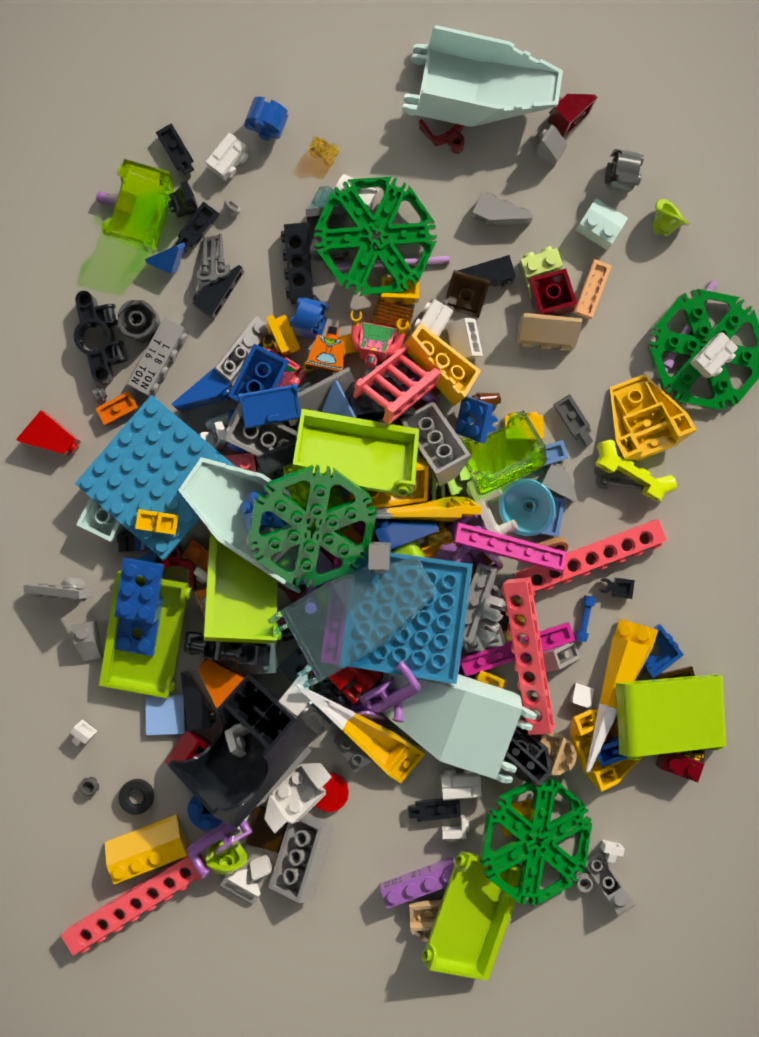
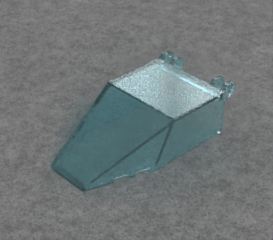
[268,557,437,688]

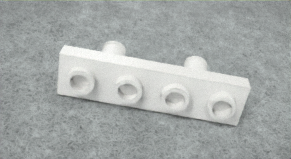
[466,479,518,535]

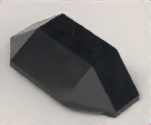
[344,377,415,421]
[503,726,552,787]

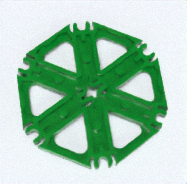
[313,176,437,296]
[647,289,759,410]
[248,465,377,587]
[479,778,592,905]

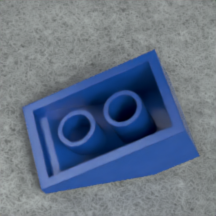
[228,343,289,402]
[171,366,233,412]
[374,518,439,549]

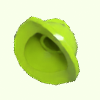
[652,199,690,237]
[206,840,248,875]

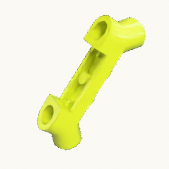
[595,439,677,502]

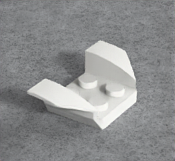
[264,763,332,833]

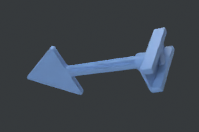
[322,381,356,497]

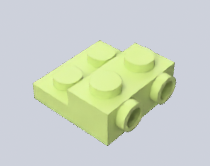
[519,246,563,299]

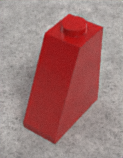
[16,410,81,456]

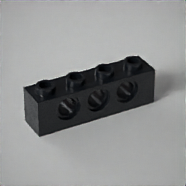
[281,222,314,304]
[278,650,348,724]

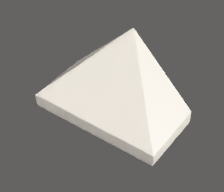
[220,868,260,904]

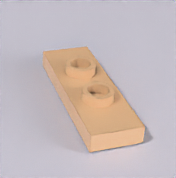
[573,259,612,320]

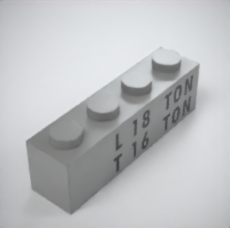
[127,317,188,397]

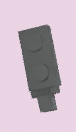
[553,394,593,446]

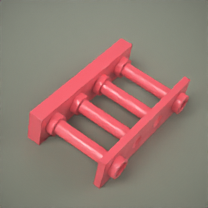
[353,345,442,425]

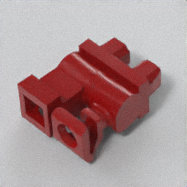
[328,665,383,704]

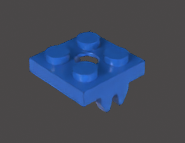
[455,396,498,443]
[643,624,684,678]

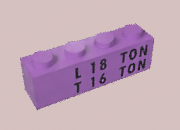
[380,857,455,909]

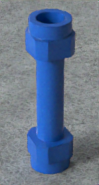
[575,595,596,642]

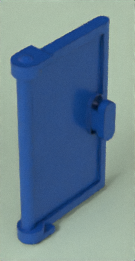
[238,383,301,429]

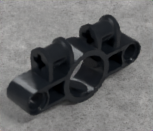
[74,291,128,385]
[184,631,271,666]

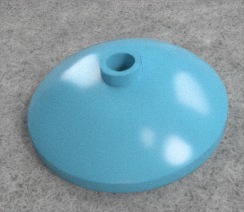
[499,479,555,536]

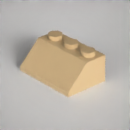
[517,313,582,351]

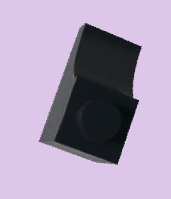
[168,180,198,218]

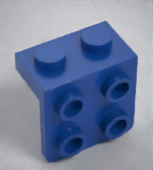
[239,492,289,535]

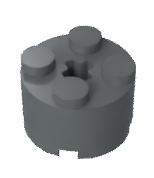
[605,149,644,192]
[117,300,161,343]

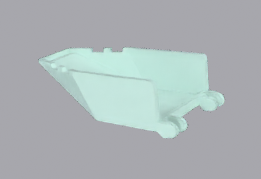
[401,25,563,127]
[178,457,340,593]
[381,672,537,784]

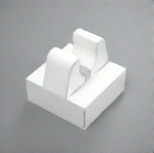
[70,720,97,746]
[600,840,625,864]

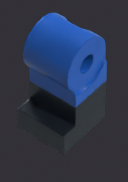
[118,534,150,552]

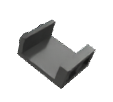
[305,206,348,262]

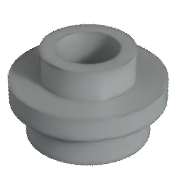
[574,873,594,893]

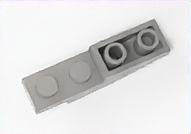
[214,316,268,382]

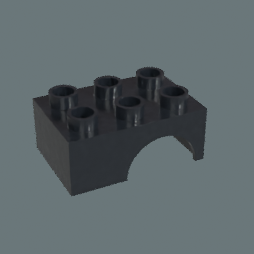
[168,674,317,828]

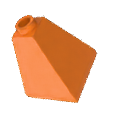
[198,658,246,708]

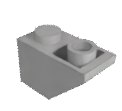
[535,125,568,167]

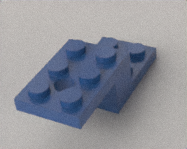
[114,557,164,656]

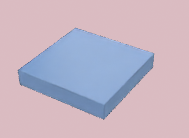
[145,694,186,735]

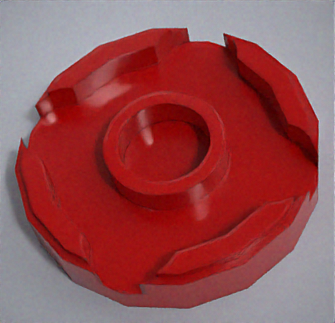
[316,772,349,812]

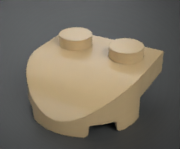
[539,732,577,775]
[409,900,442,942]

